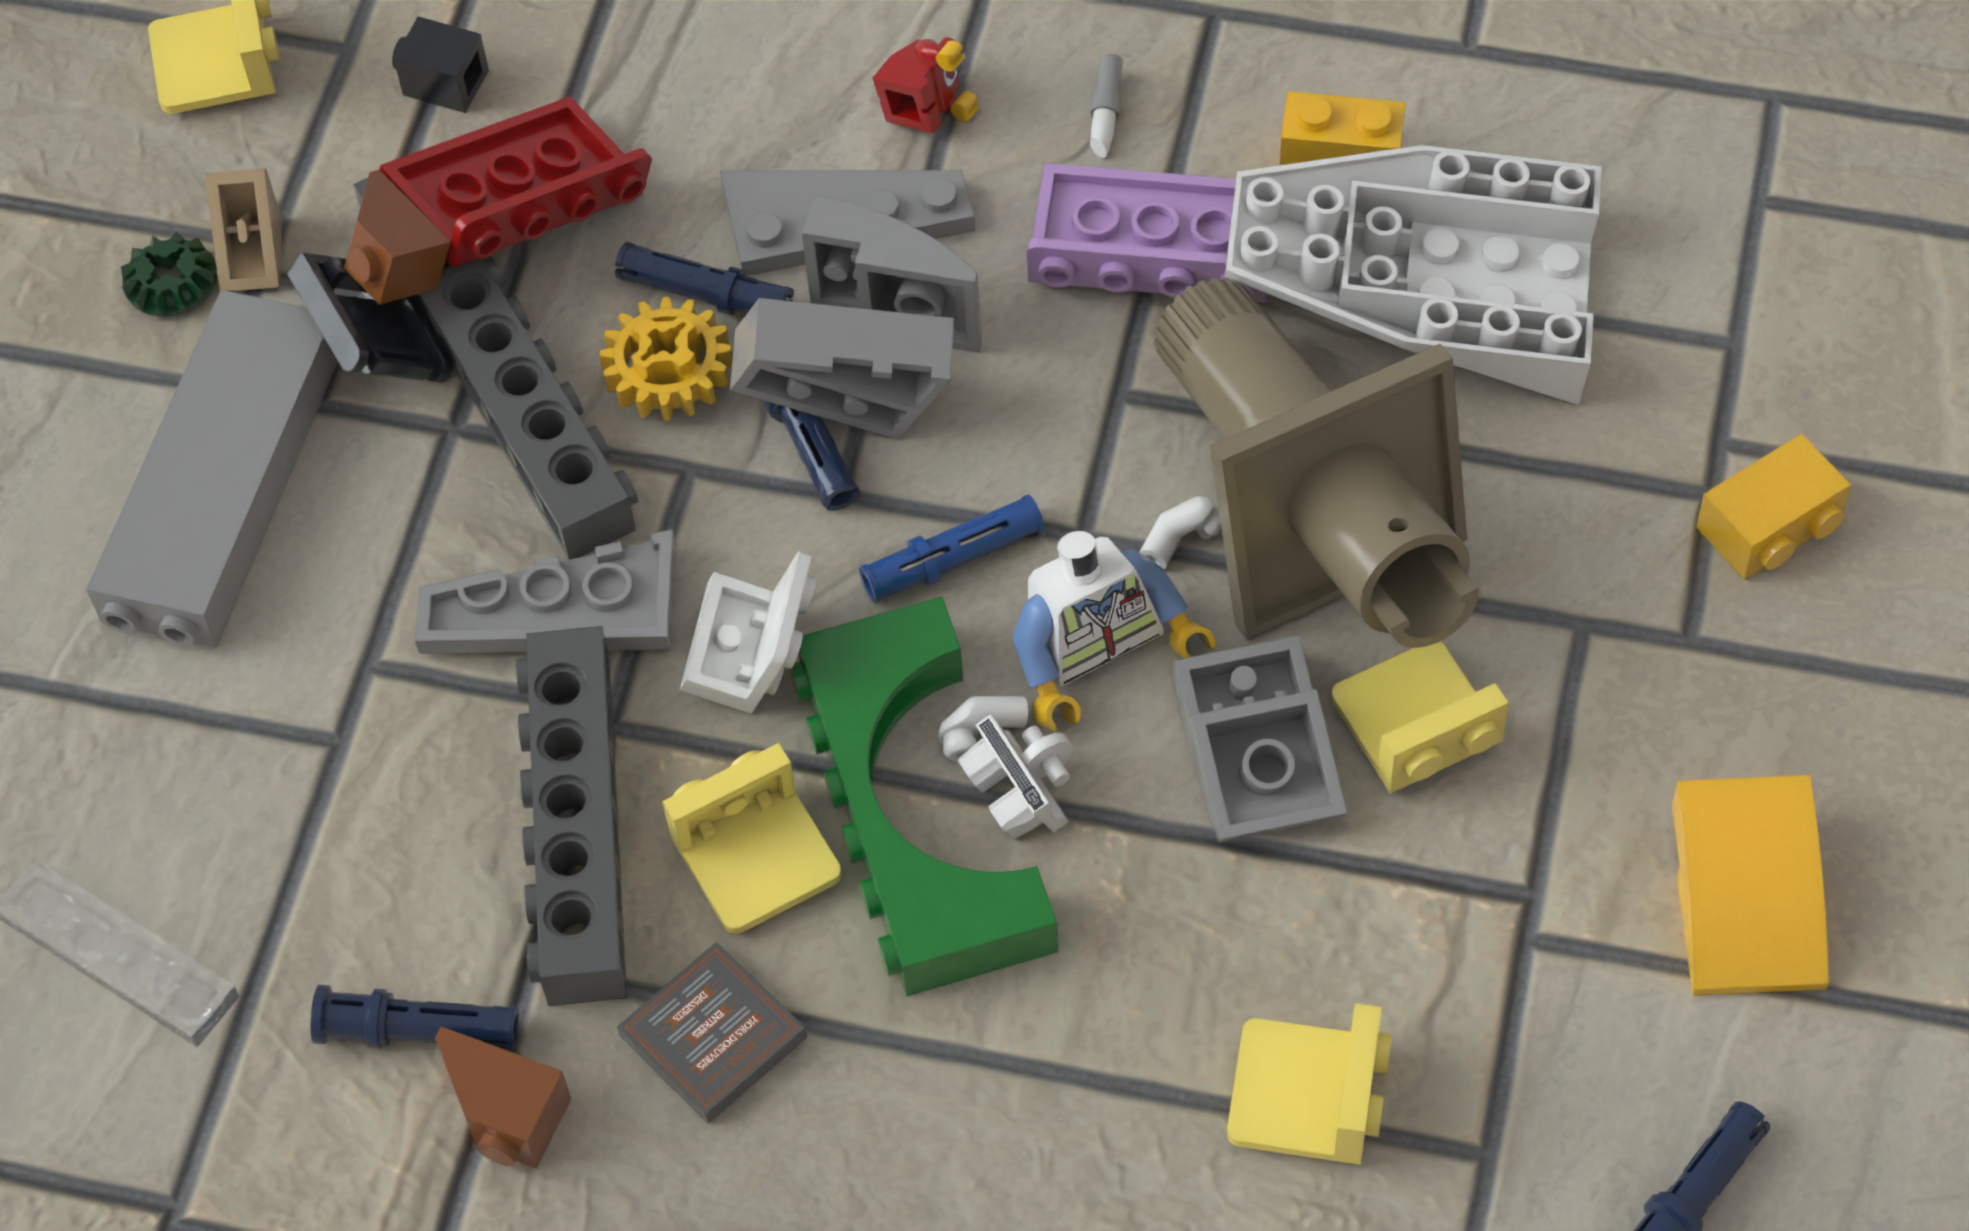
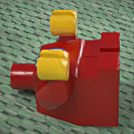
[872,37,980,134]

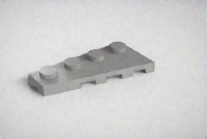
[720,170,975,276]
[415,529,675,654]

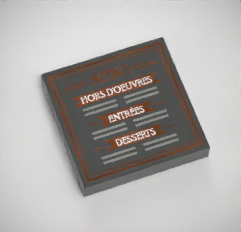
[617,942,807,1124]

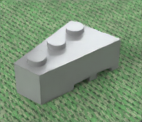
[730,298,954,440]

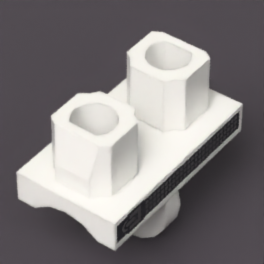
[958,714,1074,840]

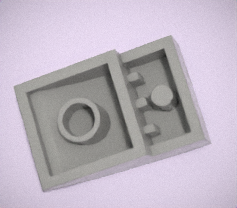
[801,194,982,353]
[1171,635,1347,842]

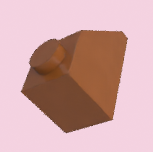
[344,170,451,305]
[435,1026,571,1169]

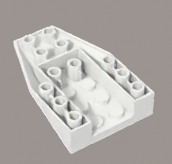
[1225,145,1602,405]

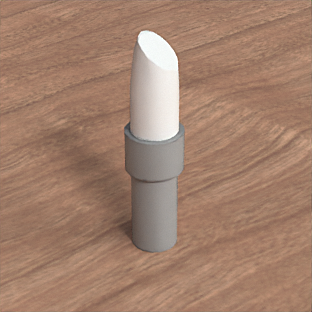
[1090,54,1123,158]

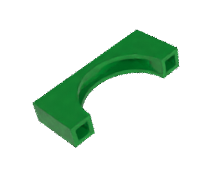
[789,596,1058,996]

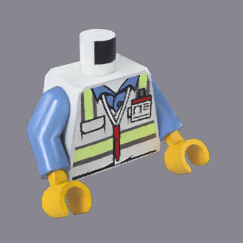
[1013,531,1216,732]

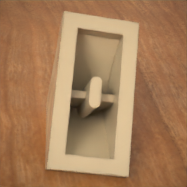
[205,168,282,291]

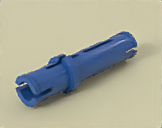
[859,494,1044,603]

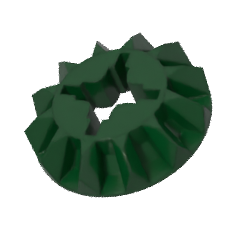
[121,231,217,317]

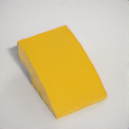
[1672,775,1829,995]

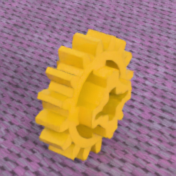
[599,297,733,421]

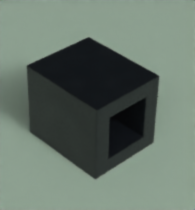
[392,16,489,113]

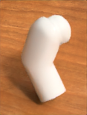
[1139,496,1221,569]
[938,696,1028,762]

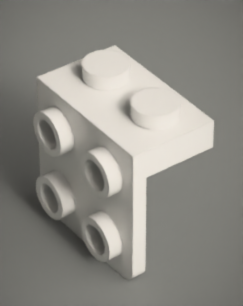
[680,551,816,714]

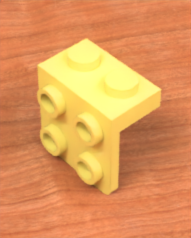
[148,0,280,114]
[1331,642,1509,794]
[662,743,842,934]
[1227,1003,1392,1165]

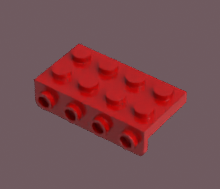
[379,96,652,268]

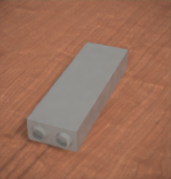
[86,290,338,647]

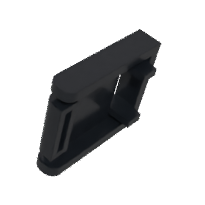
[287,252,453,383]

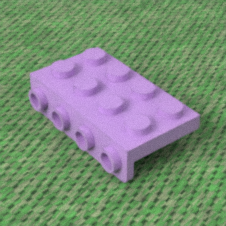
[1027,163,1268,303]

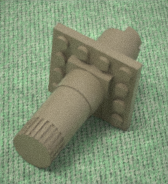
[1154,277,1479,648]

